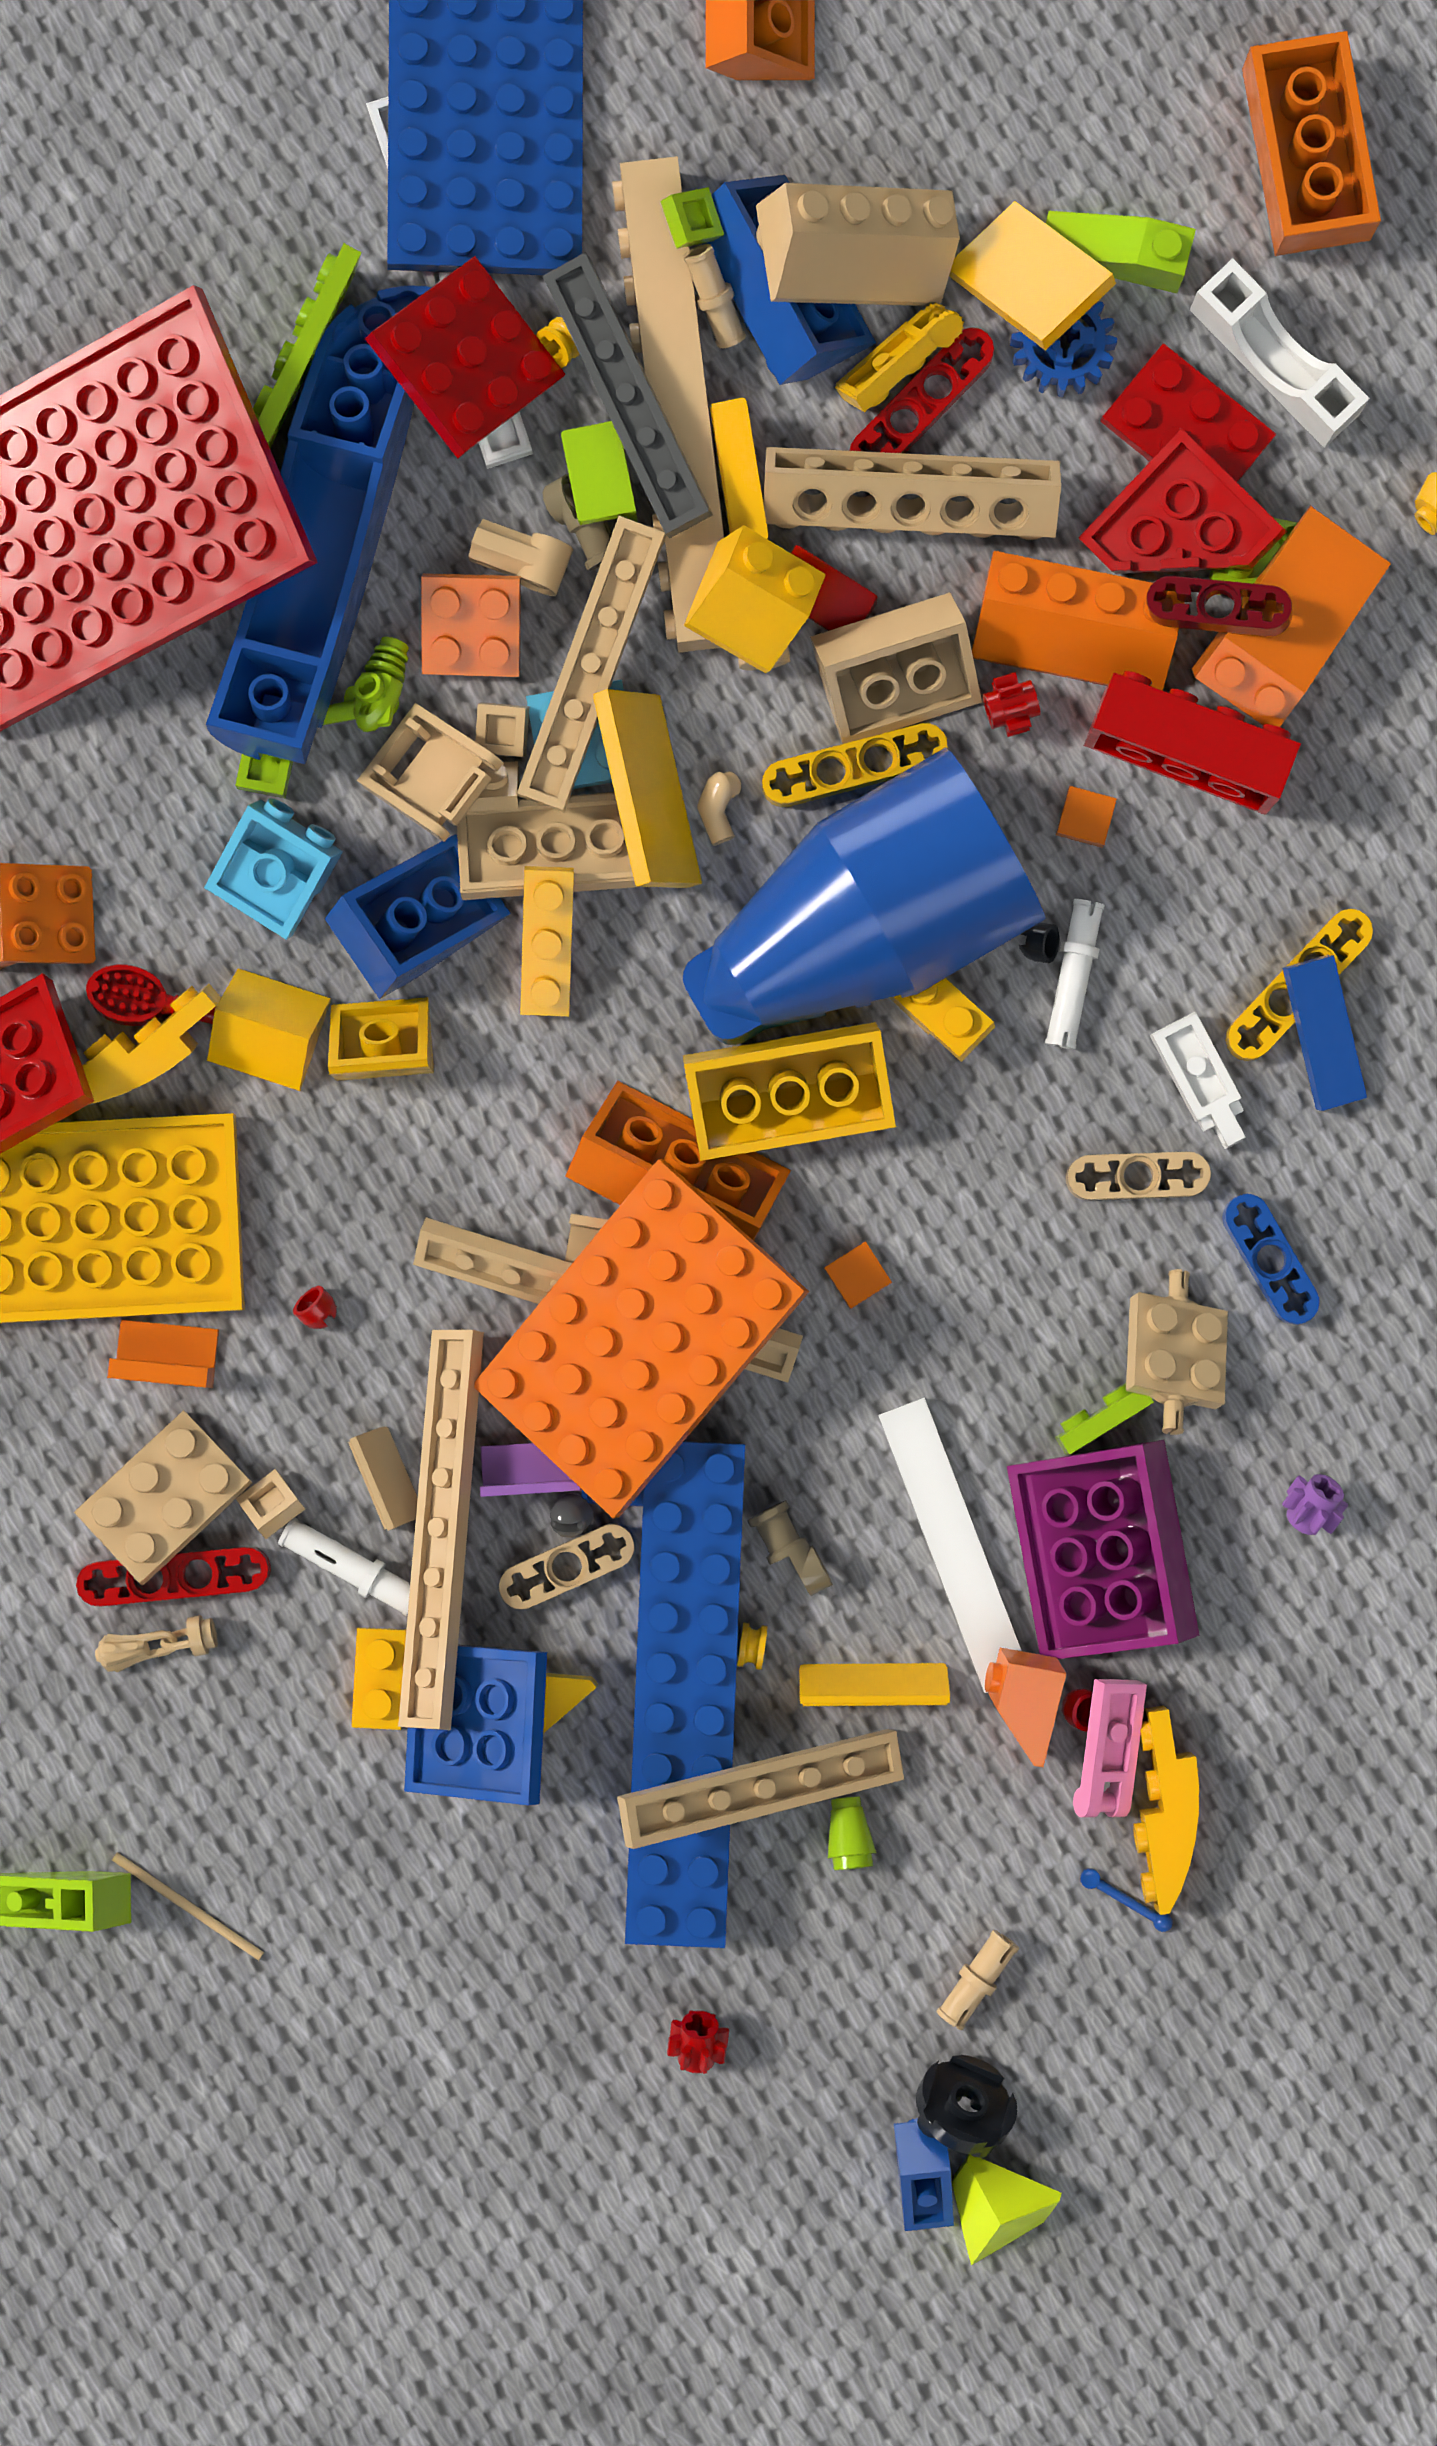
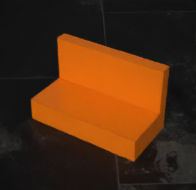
[107,1320,219,1388]

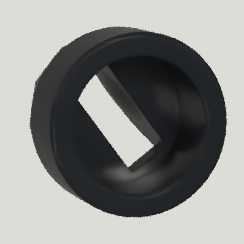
[1019,923,1060,963]

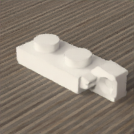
[1150,1012,1246,1149]

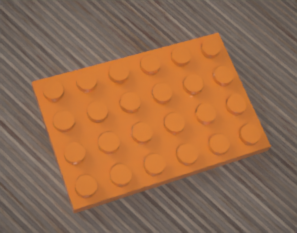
[474,1159,810,1519]

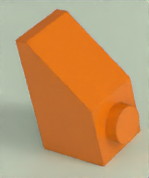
[985,1647,1066,1768]

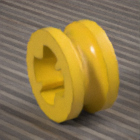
[536,317,580,368]
[737,1622,768,1670]

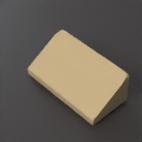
[348,1427,418,1531]

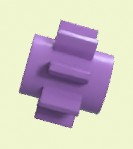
[1282,1474,1348,1535]

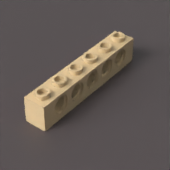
[764,447,1061,540]

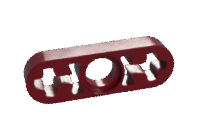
[1146,576,1292,636]

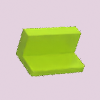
[561,421,638,525]

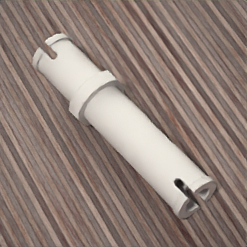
[1044,899,1105,1050]
[278,1517,410,1617]

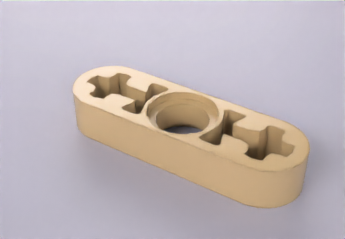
[1066,1152,1211,1200]
[499,1524,635,1609]

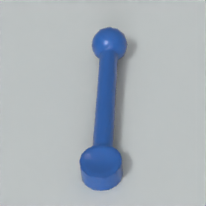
[1080,1868,1173,1932]

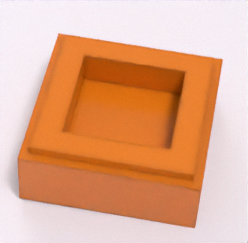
[1056,786,1117,848]
[824,1241,892,1309]

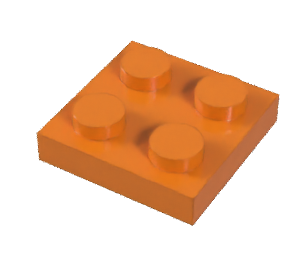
[421,573,521,677]

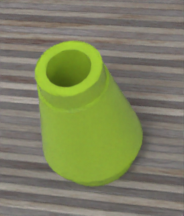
[827,1797,877,1871]

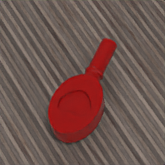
[86,964,217,1026]

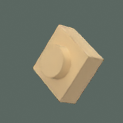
[475,702,529,757]
[470,761,520,812]
[236,1469,305,1539]

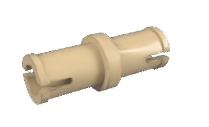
[683,244,746,348]
[936,1929,1019,2030]

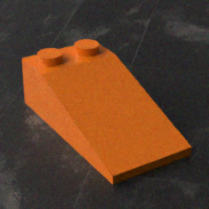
[1192,505,1391,727]

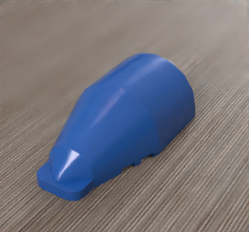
[683,747,1046,1045]

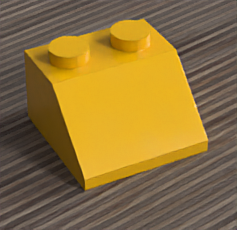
[684,525,826,673]

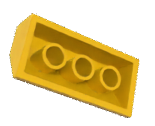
[682,1022,896,1161]

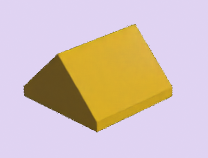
[207,968,331,1091]
[328,997,434,1081]

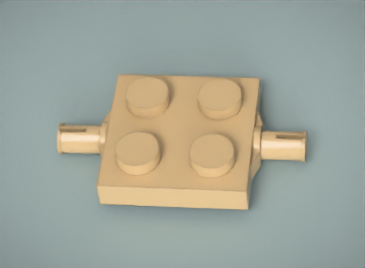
[1126,1269,1228,1435]

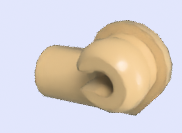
[697,771,741,846]

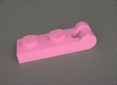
[1073,1679,1147,1817]

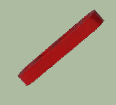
[850,327,994,453]
[76,1547,271,1606]

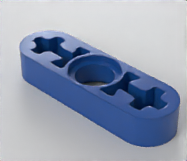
[1222,1194,1319,1325]

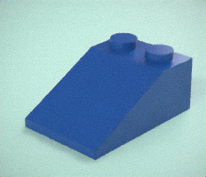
[325,834,511,999]

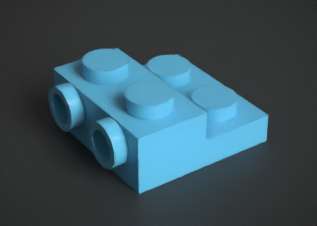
[204,798,343,940]

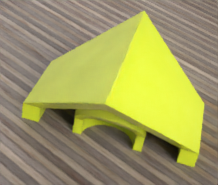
[952,2154,1062,2265]

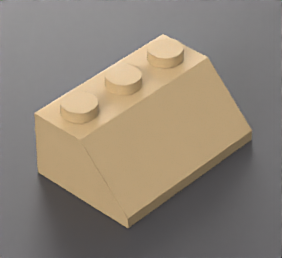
[810,592,982,744]

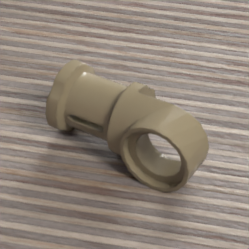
[543,474,612,571]
[747,1500,833,1596]

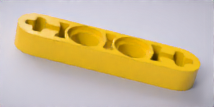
[762,723,948,807]
[1225,909,1373,1061]

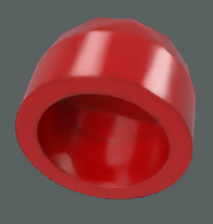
[293,1286,337,1329]
[1061,1689,1093,1732]

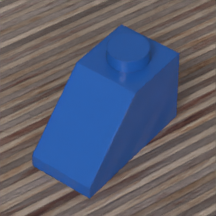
[894,2118,954,2231]

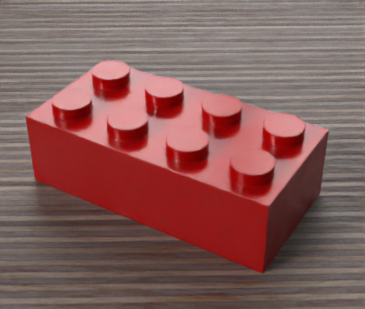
[1083,671,1301,815]

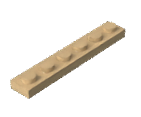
[517,516,666,813]
[617,1729,904,1849]

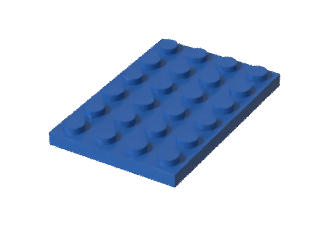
[387,0,583,275]

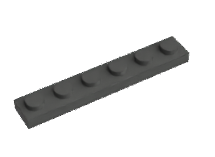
[543,252,713,538]

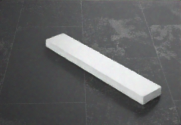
[878,1398,1022,1693]

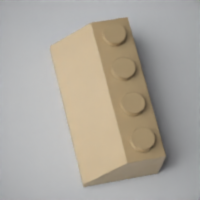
[756,183,960,306]

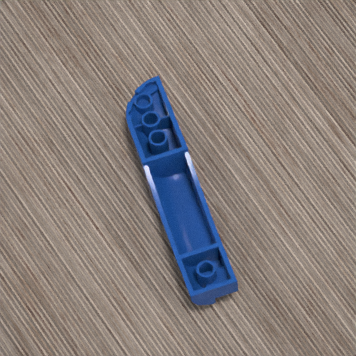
[206,285,432,764]

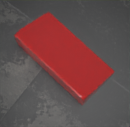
[791,545,878,631]

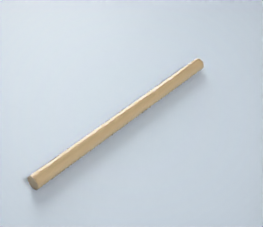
[112,1852,264,1961]

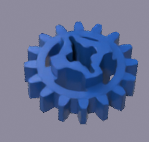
[1010,301,1117,397]

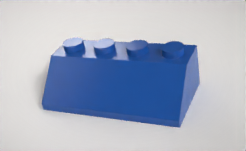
[702,175,876,385]

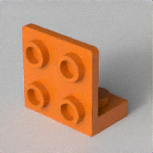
[0,863,96,969]

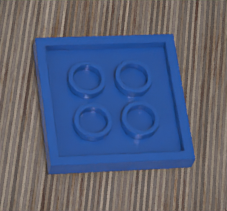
[404,1644,547,1806]

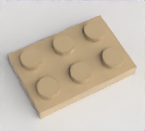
[74,1410,252,1585]

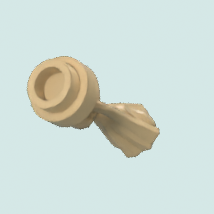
[95,1615,218,1672]

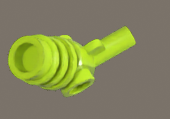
[323,636,409,732]

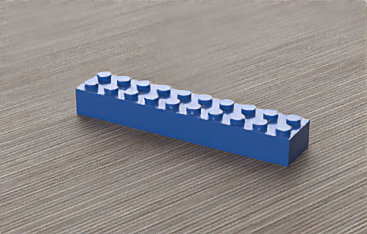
[625,1441,745,1948]

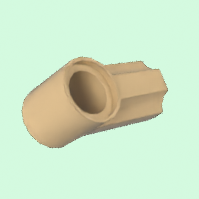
[468,519,573,596]

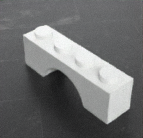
[1190,258,1370,448]

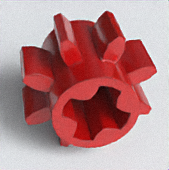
[983,672,1040,737]
[667,2010,729,2074]

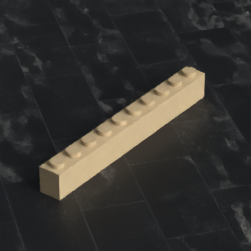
[612,156,724,653]

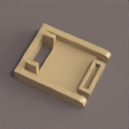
[357,703,503,842]

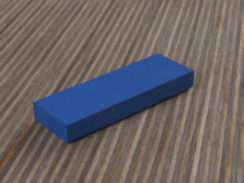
[1282,955,1367,1111]

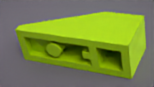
[1046,211,1196,294]
[0,1871,132,1932]

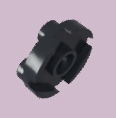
[916,2055,1017,2158]

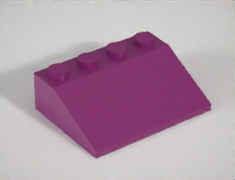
[1007,1439,1200,1659]

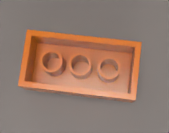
[1242,31,1381,256]

